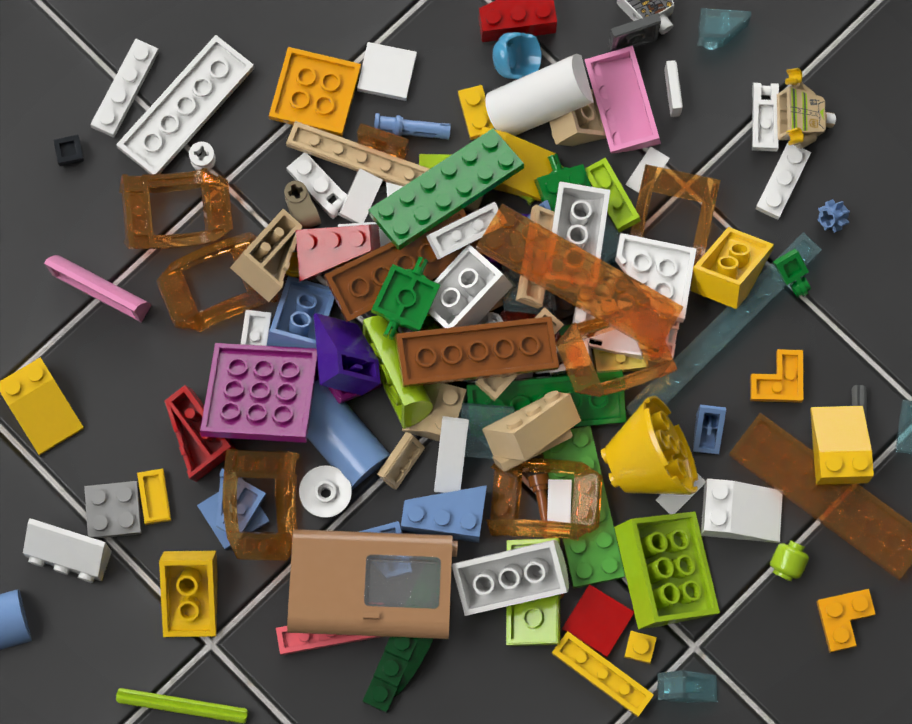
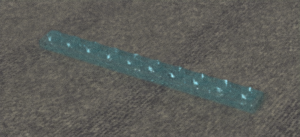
[625,232,822,416]

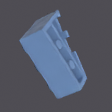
[401,485,487,542]

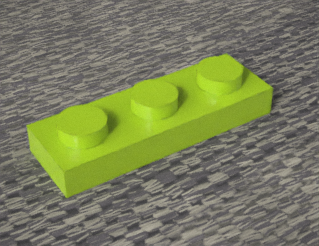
[585,157,641,233]

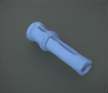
[373,113,451,140]

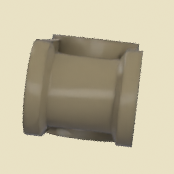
[284,180,321,229]

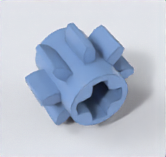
[817,199,850,232]

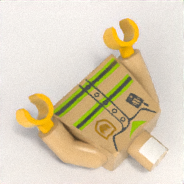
[777,68,836,149]

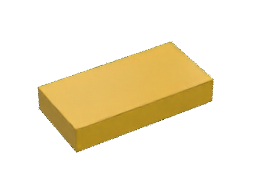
[137,468,172,525]

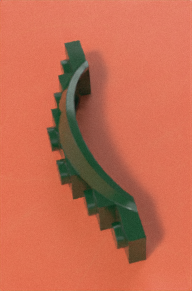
[362,558,453,713]

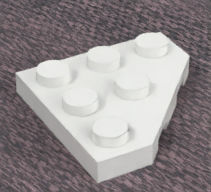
[615,233,696,323]

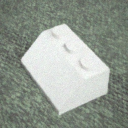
[428,244,513,328]
[23,518,112,583]

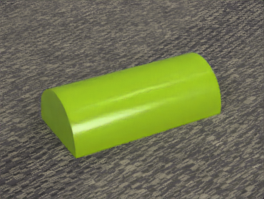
[363,315,433,429]

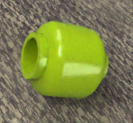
[770,540,809,582]

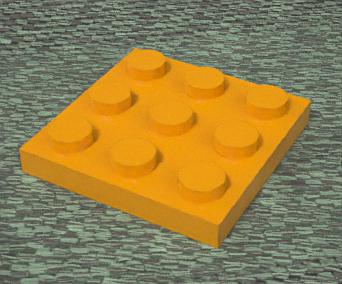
[269,47,361,137]

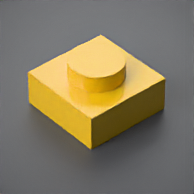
[624,631,657,664]

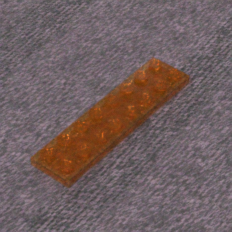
[476,204,683,353]
[729,413,912,580]

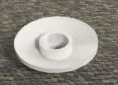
[299,466,352,518]

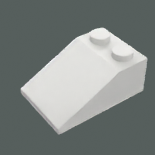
[701,478,783,543]

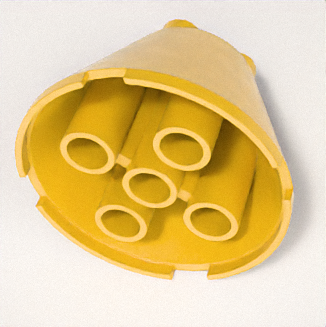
[601,396,698,495]

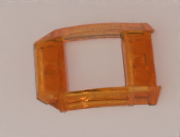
[630,164,721,267]
[119,168,233,249]
[156,232,278,332]
[556,299,678,397]
[223,448,299,561]
[486,458,603,541]

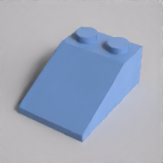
[267,276,335,349]

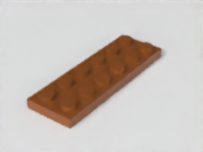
[323,209,485,322]
[395,316,559,387]

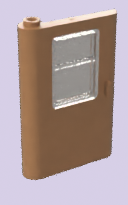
[287,529,458,639]

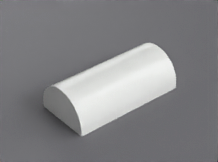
[485,54,594,136]
[544,182,610,293]
[452,540,569,616]

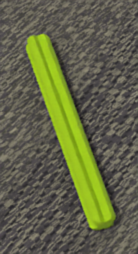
[116,688,248,723]

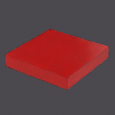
[562,584,634,658]

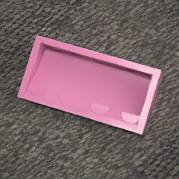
[585,46,661,153]
[44,255,151,323]

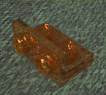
[357,123,409,160]

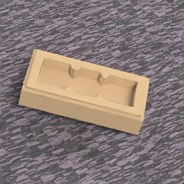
[377,432,425,490]

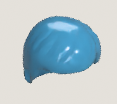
[492,32,542,79]

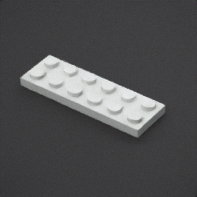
[116,35,254,179]

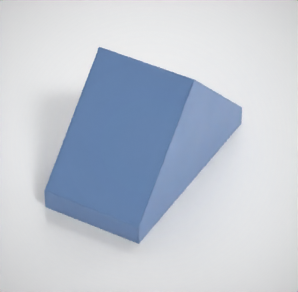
[693,405,726,454]

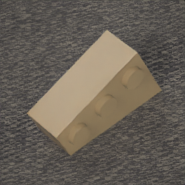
[230,209,302,302]
[482,391,581,461]

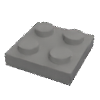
[84,481,142,539]

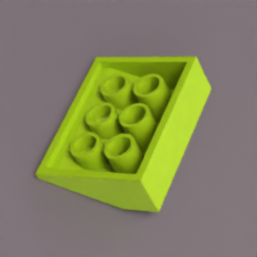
[614,512,720,630]

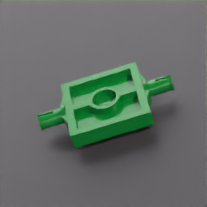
[534,154,591,212]
[371,257,440,340]

